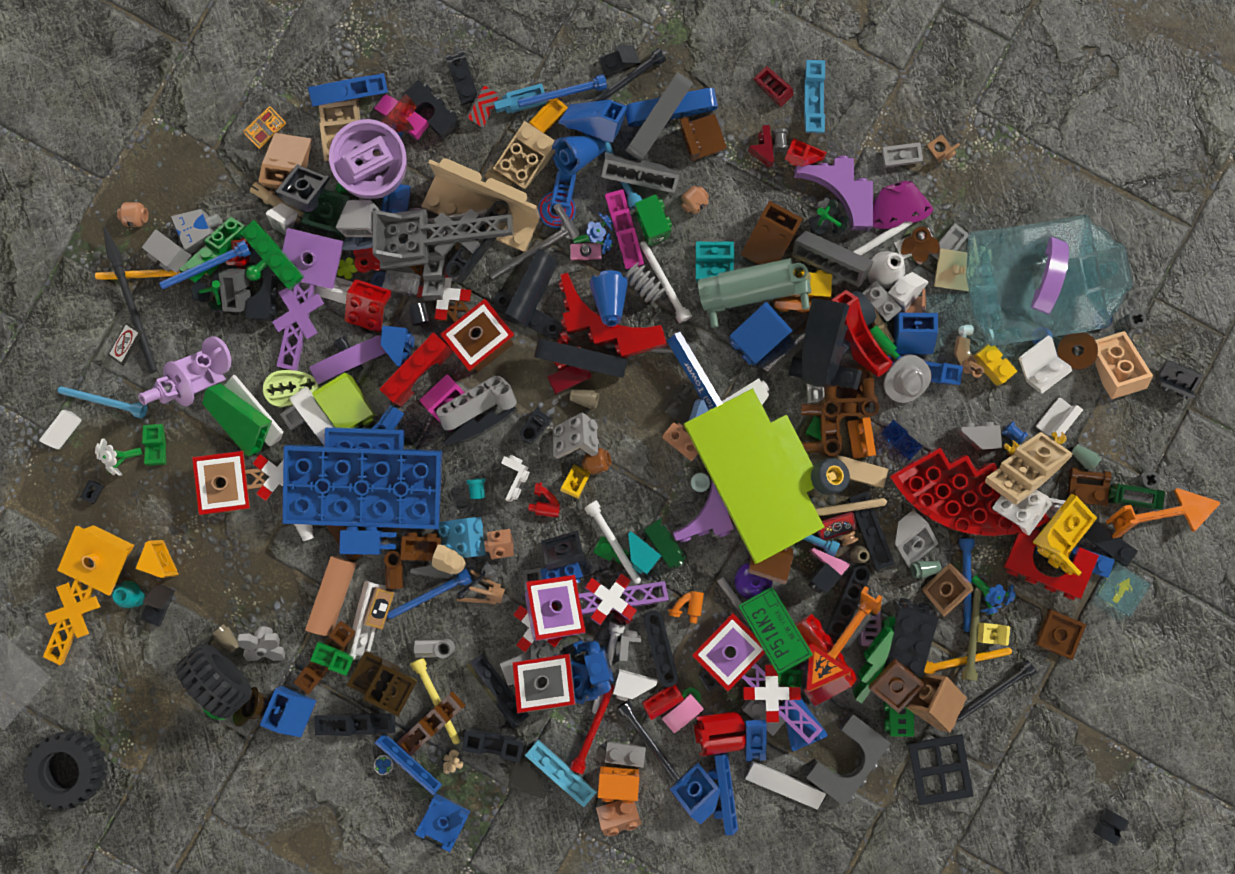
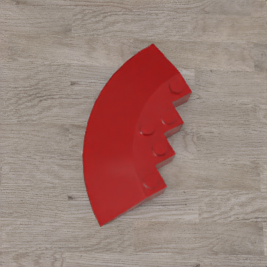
[889,448,1050,536]

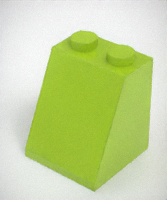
[312,373,377,428]

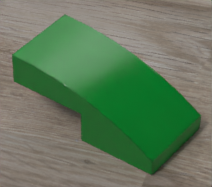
[142,424,166,466]
[310,641,354,676]

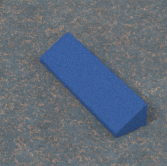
[375,734,442,795]

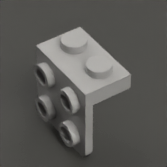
[553,412,599,459]

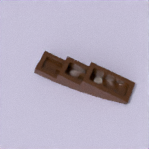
[397,691,466,756]

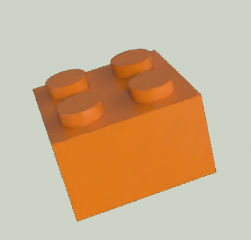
[598,766,639,804]

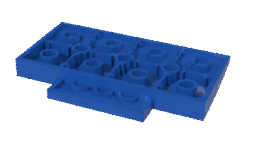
[283,427,442,529]

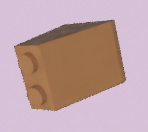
[905,673,967,733]

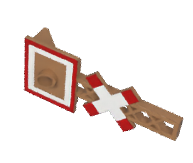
[192,451,284,515]

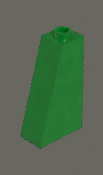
[202,383,272,457]

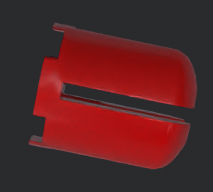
[694,711,746,756]

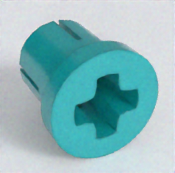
[466,478,486,499]

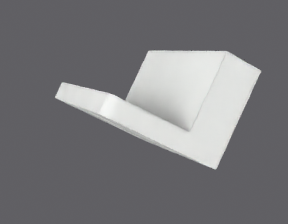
[1036,398,1083,440]

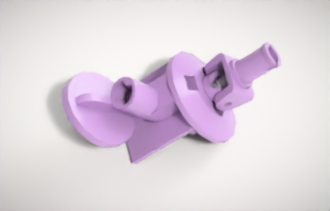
[138,336,231,407]

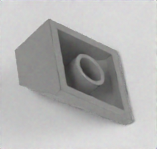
[895,510,939,568]

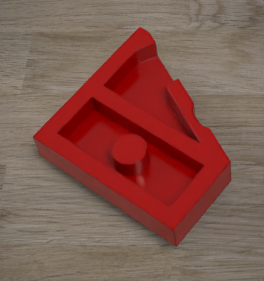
[785,138,827,167]

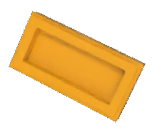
[529,98,568,134]

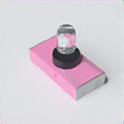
[570,243,602,261]

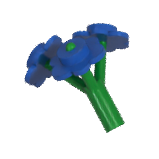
[573,213,613,254]
[971,576,1016,615]

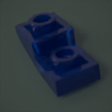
[881,419,923,461]

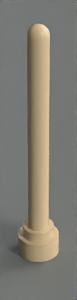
[816,498,887,516]

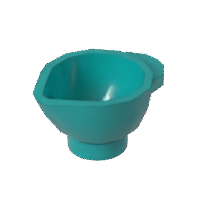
[112,581,145,608]

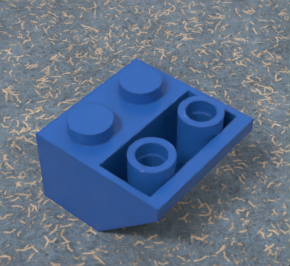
[894,313,938,355]
[380,326,415,368]
[260,686,317,737]

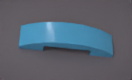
[804,60,825,133]

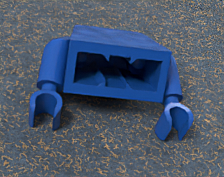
[571,640,615,701]

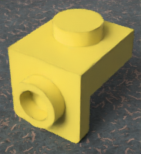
[977,623,1010,646]

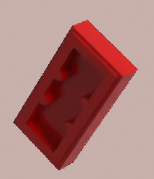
[642,684,684,720]

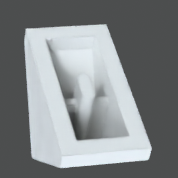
[266,203,298,236]

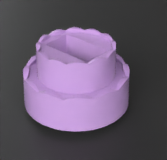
[329,119,407,199]

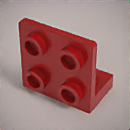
[345,279,391,332]

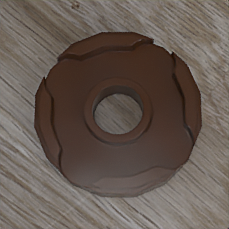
[1058,331,1098,370]

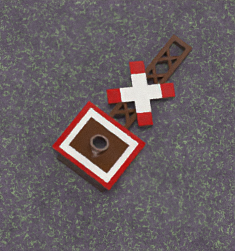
[410,264,515,372]

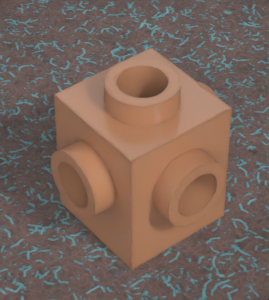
[484,529,514,559]

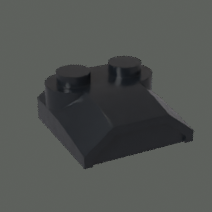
[276,164,330,212]

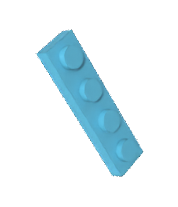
[525,740,597,807]

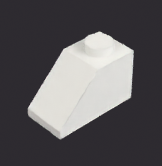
[888,272,928,312]
[613,669,657,701]

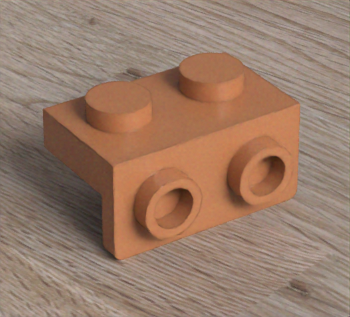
[662,422,698,461]
[596,800,642,836]

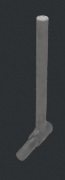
[489,203,579,280]

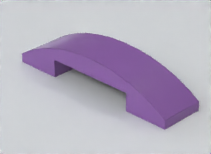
[1031,237,1069,314]
[309,335,386,384]

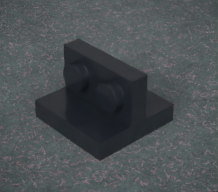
[541,531,587,571]

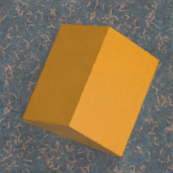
[136,540,179,578]

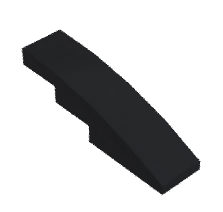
[443,406,518,447]
[315,713,396,736]

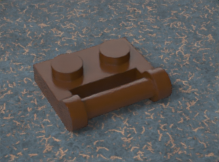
[1067,467,1111,506]

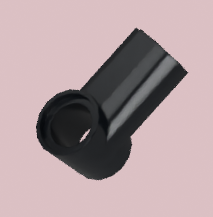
[408,303,432,327]

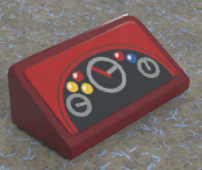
[817,511,857,540]

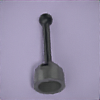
[457,561,498,599]

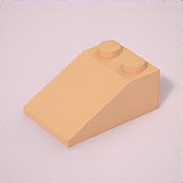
[1095,331,1153,399]

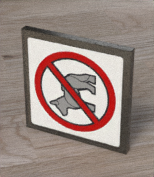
[108,322,143,366]

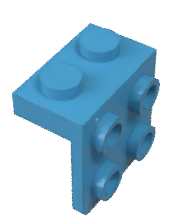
[438,517,485,558]

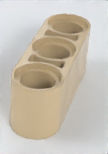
[834,455,889,488]

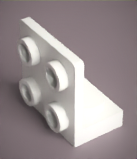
[1019,336,1072,394]
[993,490,1052,535]

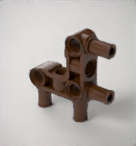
[801,378,879,456]

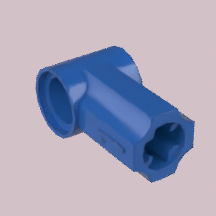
[372,405,404,429]

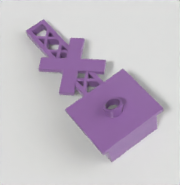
[272,228,344,371]

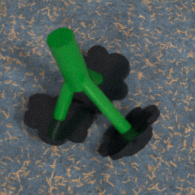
[809,197,850,236]
[190,274,223,312]

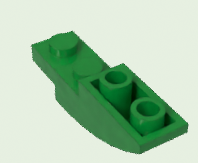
[179,217,246,283]

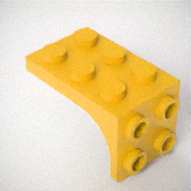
[1033,494,1097,576]

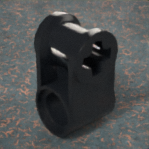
[520,407,553,444]

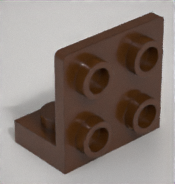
[679,114,727,161]

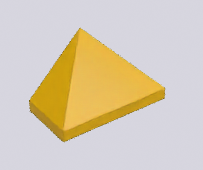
[560,465,590,499]

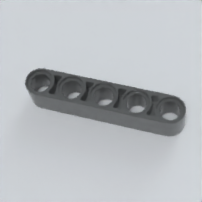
[626,72,693,162]

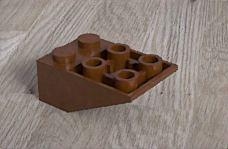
[740,201,803,265]

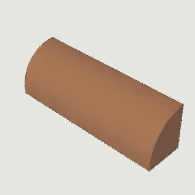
[305,555,357,636]

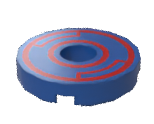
[538,192,576,229]

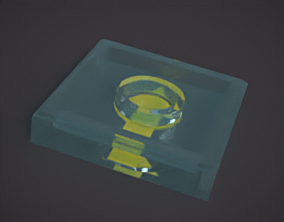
[1095,563,1151,617]

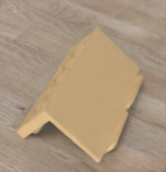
[421,158,540,252]

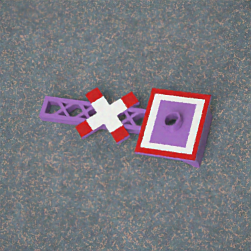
[525,574,669,641]
[692,614,823,744]

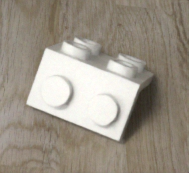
[501,455,530,502]

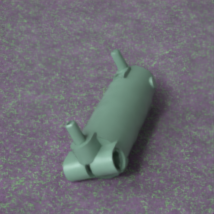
[698,258,811,328]

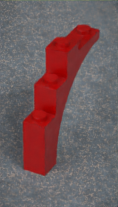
[559,273,667,358]

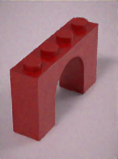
[379,333,453,407]
[1003,529,1099,601]
[795,614,857,706]

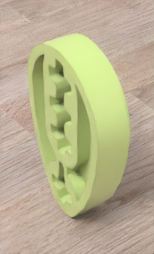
[263,370,320,407]

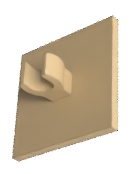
[934,248,976,292]

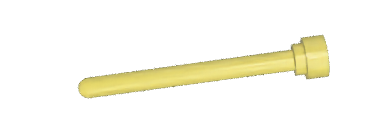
[410,657,460,745]

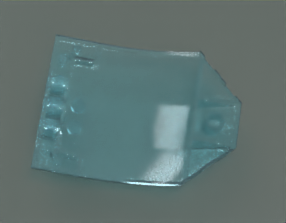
[966,214,1133,346]

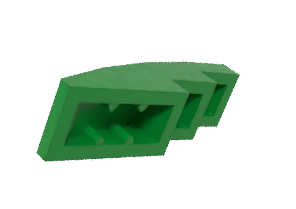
[852,623,894,703]

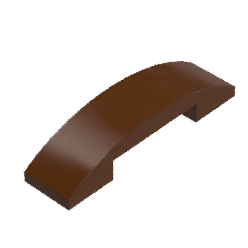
[294,620,356,695]

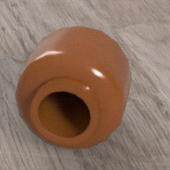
[582,447,612,475]

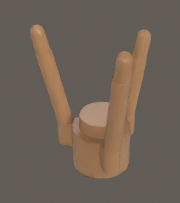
[457,570,505,605]

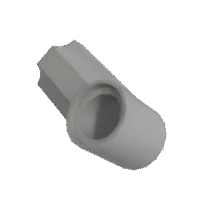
[414,639,455,658]

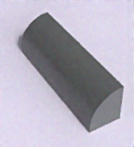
[601,152,680,193]
[791,231,873,287]

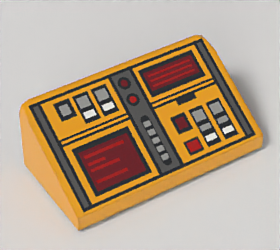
[243,106,286,149]

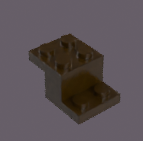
[346,649,417,717]

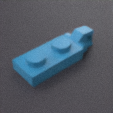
[494,84,547,113]

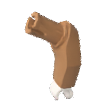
[953,325,984,378]

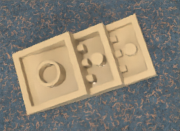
[319,98,360,161]
[985,432,1073,505]

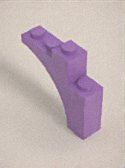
[794,156,873,231]
[673,481,734,543]

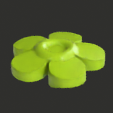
[337,257,357,279]

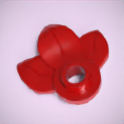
[353,247,383,273]

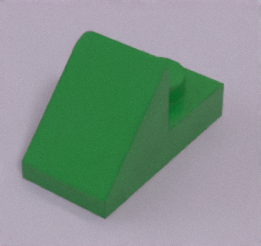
[778,668,803,689]

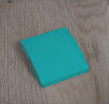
[695,241,734,282]

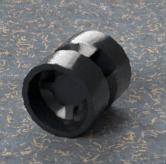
[1093,808,1130,846]

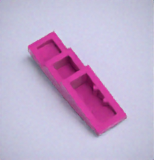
[605,189,644,269]

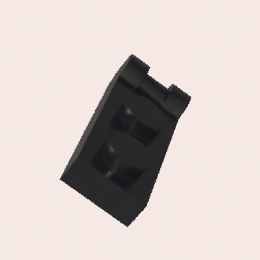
[445,49,477,106]

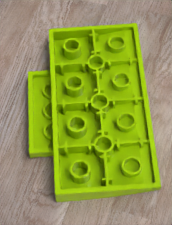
[683,388,824,564]

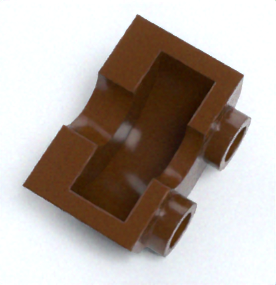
[401,533,441,561]

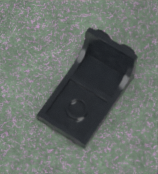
[884,597,939,677]

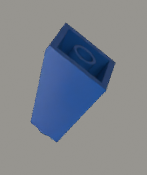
[729,302,792,366]

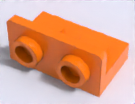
[847,417,876,459]

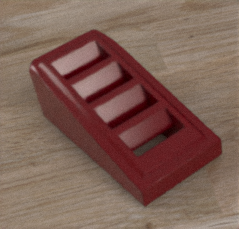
[753,66,794,107]

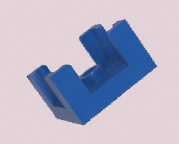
[415,794,471,852]

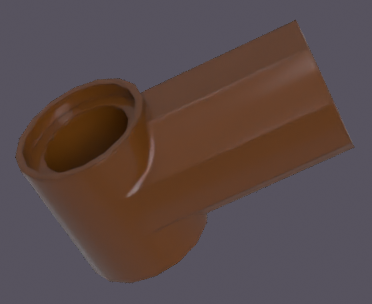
[384,550,404,589]

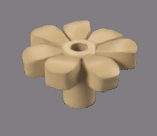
[443,749,463,774]

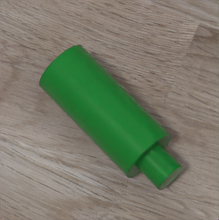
[870,325,900,361]

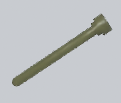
[961,587,982,681]

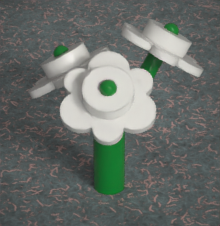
[95,439,142,476]

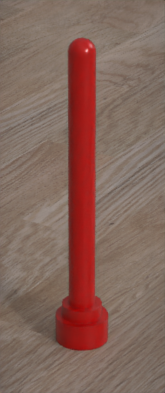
[569,684,615,774]

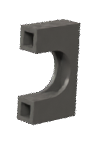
[804,712,891,807]

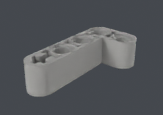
[436,376,517,430]

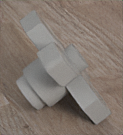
[237,627,285,661]

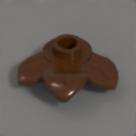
[901,226,940,265]

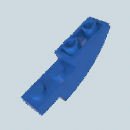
[307,73,388,107]

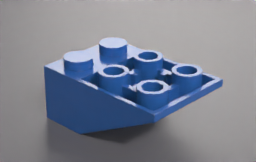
[559,100,627,143]

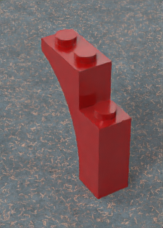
[831,290,893,377]

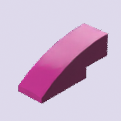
[374,94,429,140]

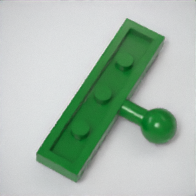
[240,220,305,290]

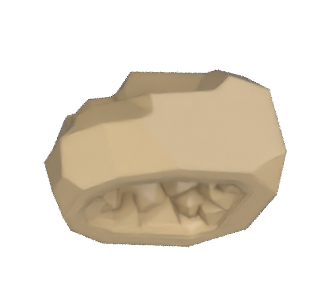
[432,544,466,574]

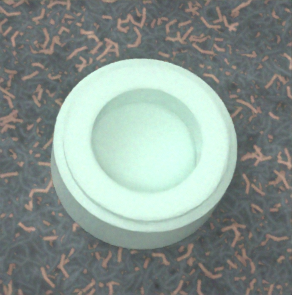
[691,473,710,492]

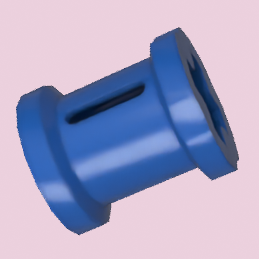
[1001,421,1028,445]

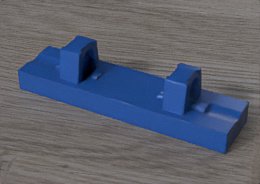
[708,752,738,835]

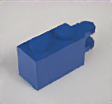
[340,527,396,555]

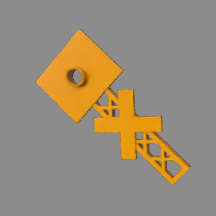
[43,525,134,665]

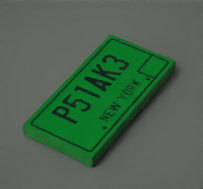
[738,587,813,675]

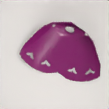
[873,181,933,229]

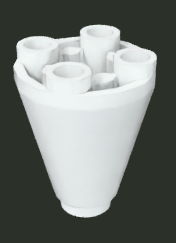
[867,251,905,289]

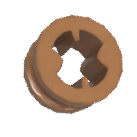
[839,531,858,547]

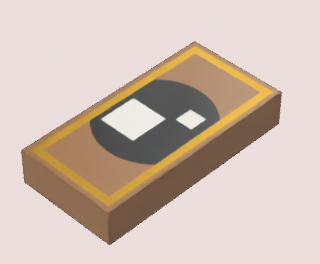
[363,587,395,630]

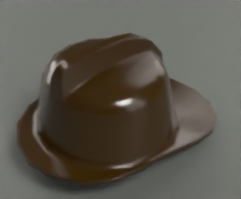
[233,687,271,726]

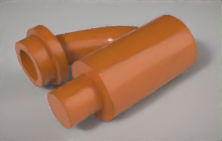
[668,591,704,623]

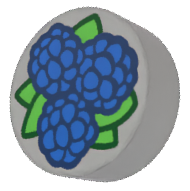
[374,754,394,775]

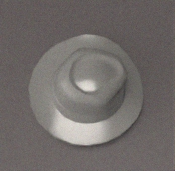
[883,355,931,403]

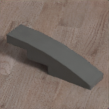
[422,231,448,301]

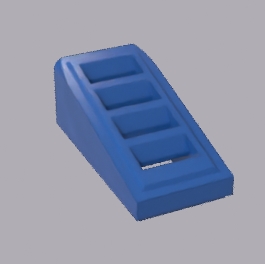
[550,171,576,209]

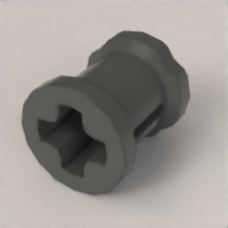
[771,128,789,152]

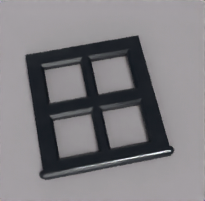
[907,734,974,805]

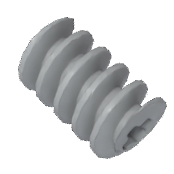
[624,262,666,303]

